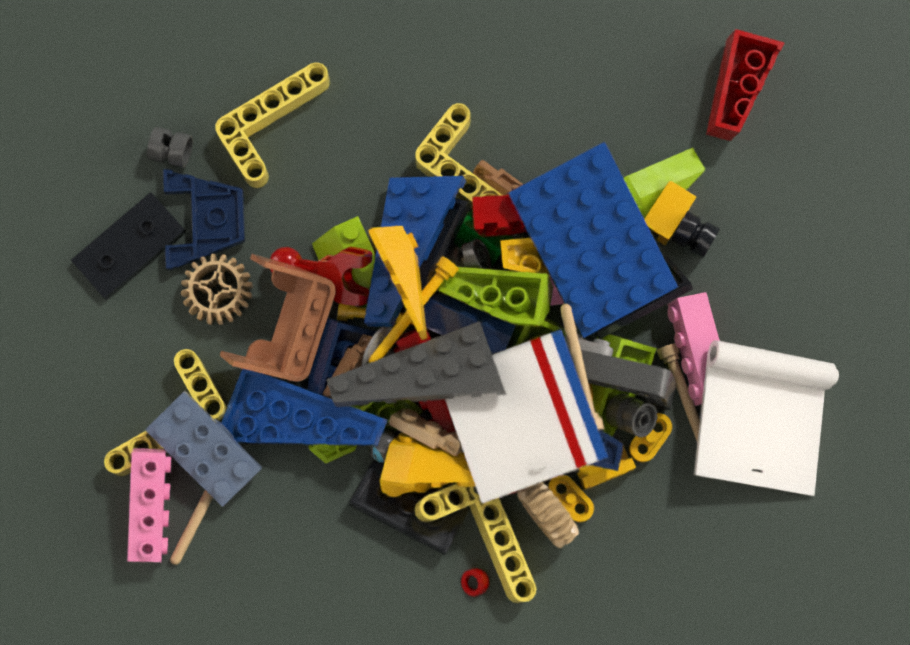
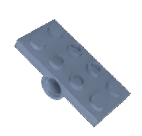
[145,391,262,507]

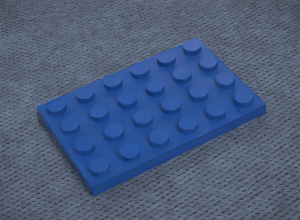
[508,142,678,338]

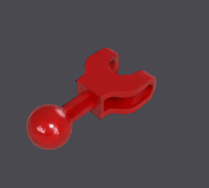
[270,246,373,306]

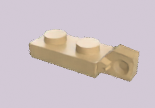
[389,408,462,456]

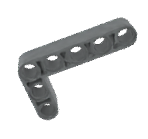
[568,347,677,410]

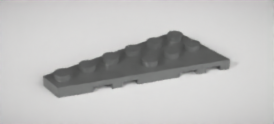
[327,321,507,407]

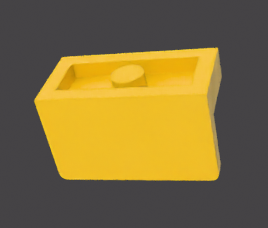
[644,181,696,246]
[577,441,636,490]

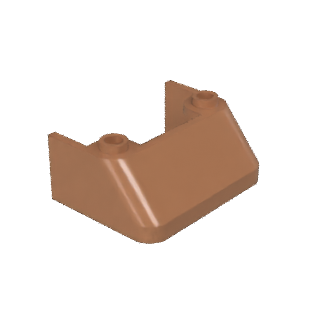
[220,254,335,382]

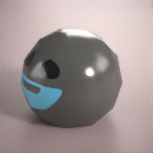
[367,429,397,463]

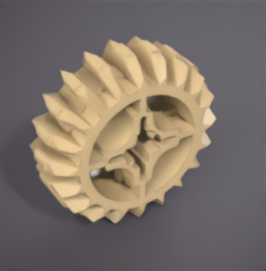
[181,254,253,325]
[517,482,579,548]

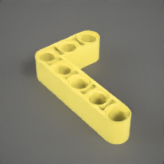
[215,63,330,188]
[416,103,502,209]
[104,349,227,476]
[415,484,536,603]

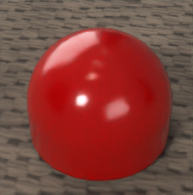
[461,568,490,597]

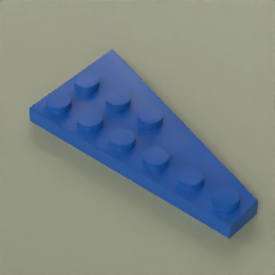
[364,176,466,327]
[221,369,387,446]

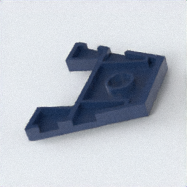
[163,169,245,271]

